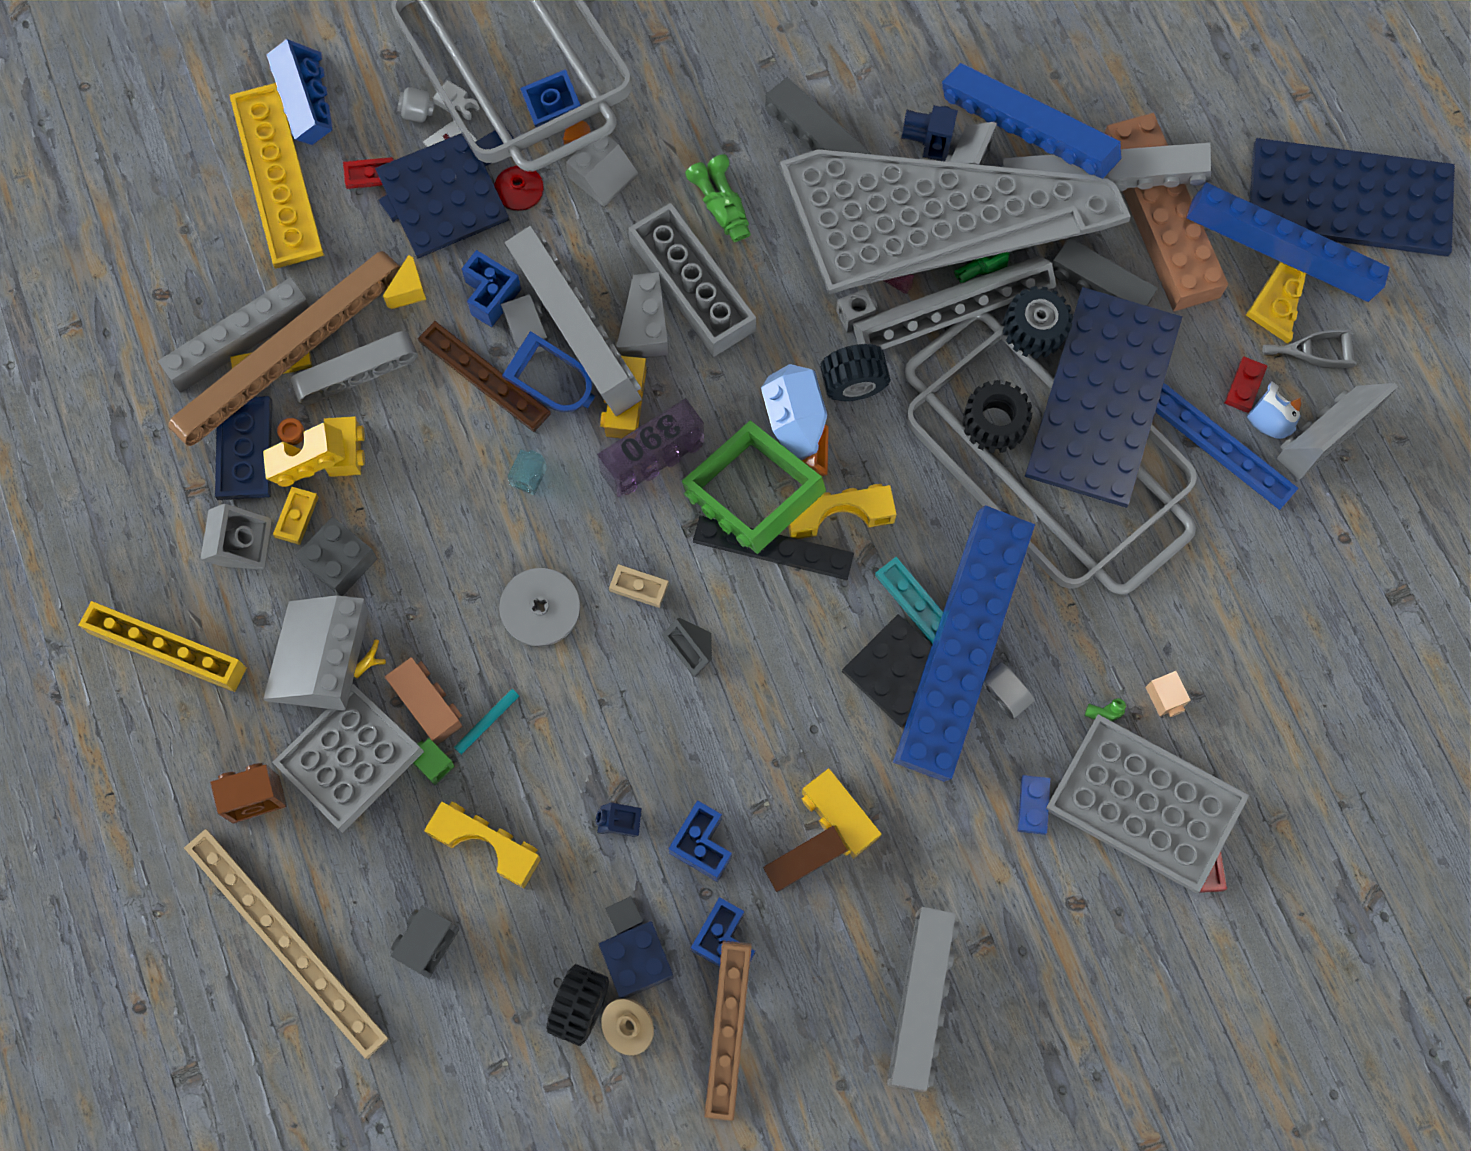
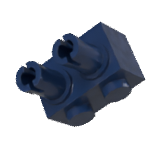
[901,105,958,162]

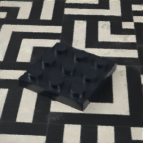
[842,614,932,727]

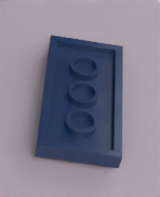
[215,396,272,500]

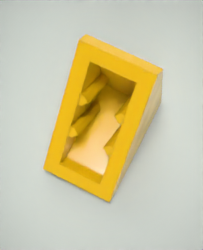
[383,255,426,309]

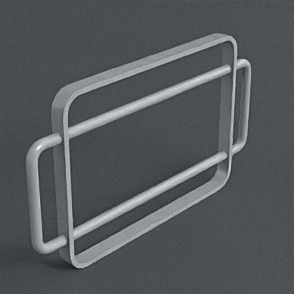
[391,0,633,171]
[905,312,1197,595]

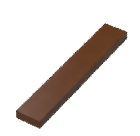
[418,321,551,432]

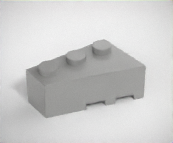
[616,272,669,358]

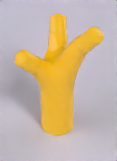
[354,639,386,679]

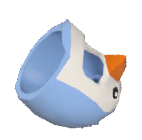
[1246,381,1301,439]

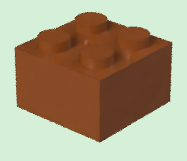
[210,763,287,824]

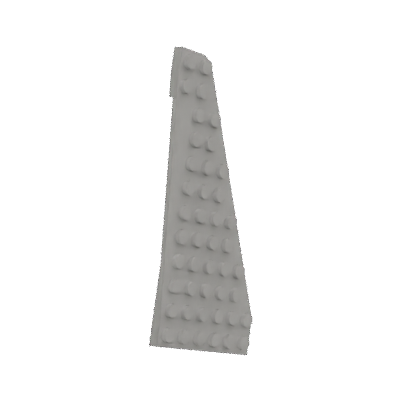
[780,149,1131,295]

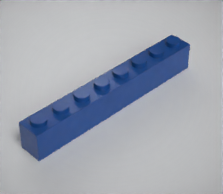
[942,63,1121,179]
[1186,182,1390,302]

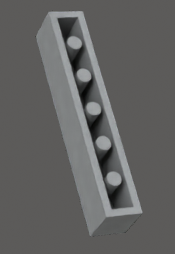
[158,277,310,393]

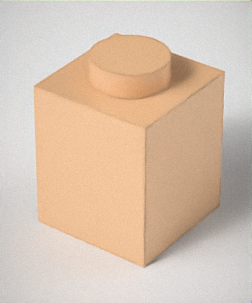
[1145,671,1191,717]

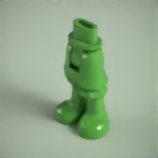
[685,154,751,242]

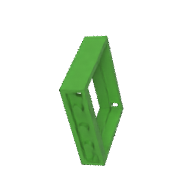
[681,420,826,554]

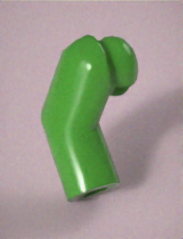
[1084,698,1126,722]

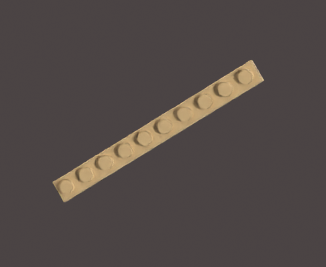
[184,829,389,1059]

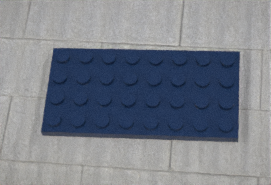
[1250,138,1455,257]
[1025,287,1183,508]

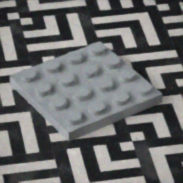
[272,684,424,833]

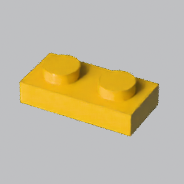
[273,487,319,545]

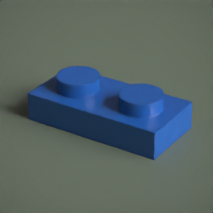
[1018,775,1051,835]

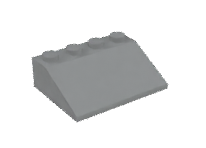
[1277,383,1398,480]
[263,595,369,711]

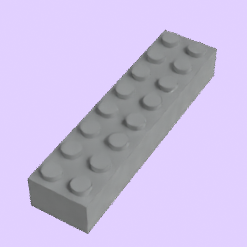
[505,226,643,416]

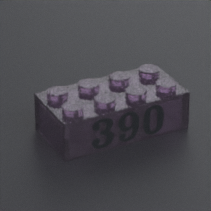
[597,398,704,497]

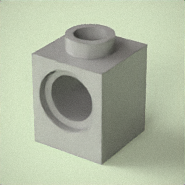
[836,289,878,332]

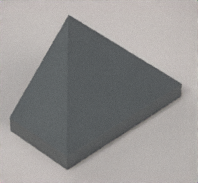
[662,618,712,677]

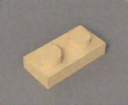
[609,564,669,608]

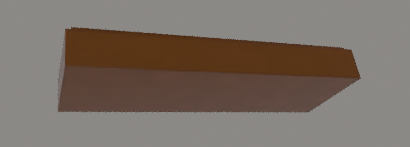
[763,825,849,892]

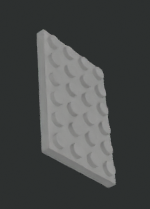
[1046,714,1250,894]

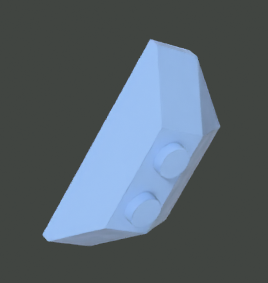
[761,364,827,461]

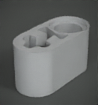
[982,662,1034,719]

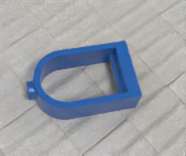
[502,331,596,412]

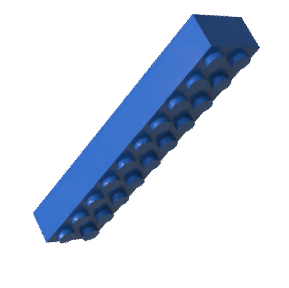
[893,505,1035,782]

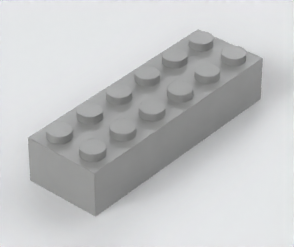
[628,203,756,357]
[887,907,959,1093]

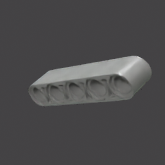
[290,331,418,406]

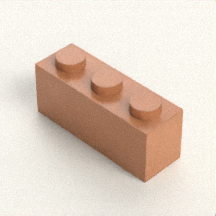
[384,657,463,746]

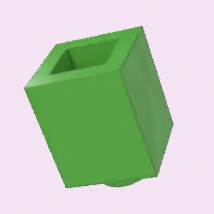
[413,738,455,786]

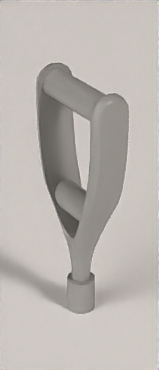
[1262,329,1357,368]

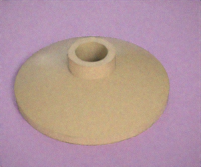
[601,998,654,1055]

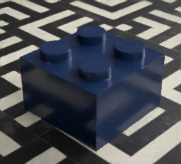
[598,921,674,998]

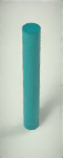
[453,689,520,755]

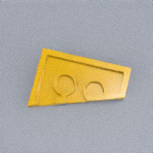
[1246,262,1306,344]

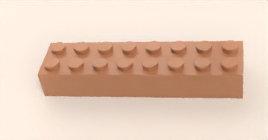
[1104,113,1228,312]

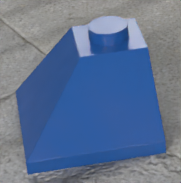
[520,69,581,128]

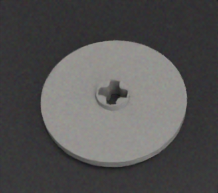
[499,568,580,647]

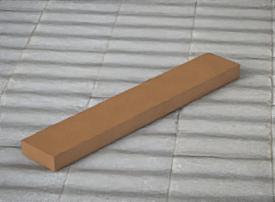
[705,941,752,1121]

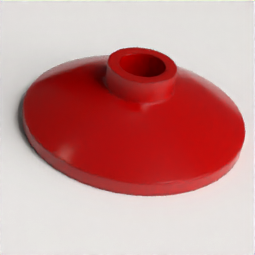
[494,166,544,211]

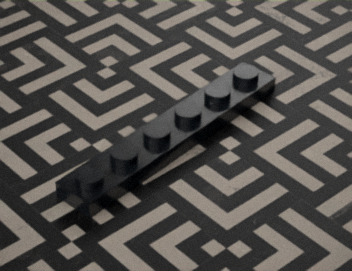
[693,515,854,581]

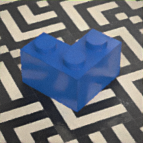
[461,250,521,328]
[668,800,732,882]
[691,897,755,967]

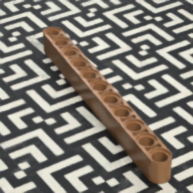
[168,251,401,446]

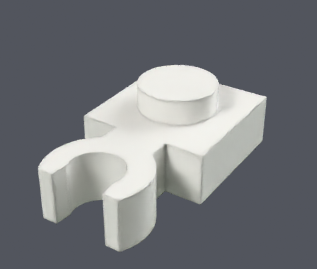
[433,80,479,120]

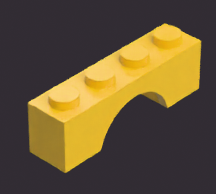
[788,484,897,539]
[424,801,541,889]

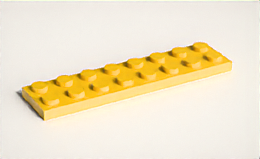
[229,83,324,269]

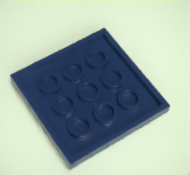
[375,133,509,259]

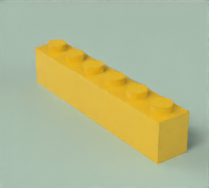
[79,601,247,692]

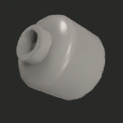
[397,87,434,123]

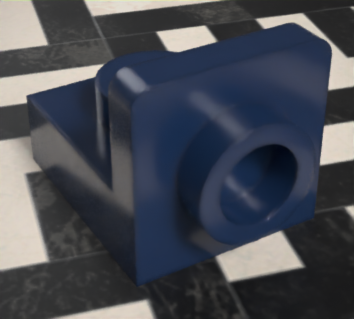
[596,803,642,837]

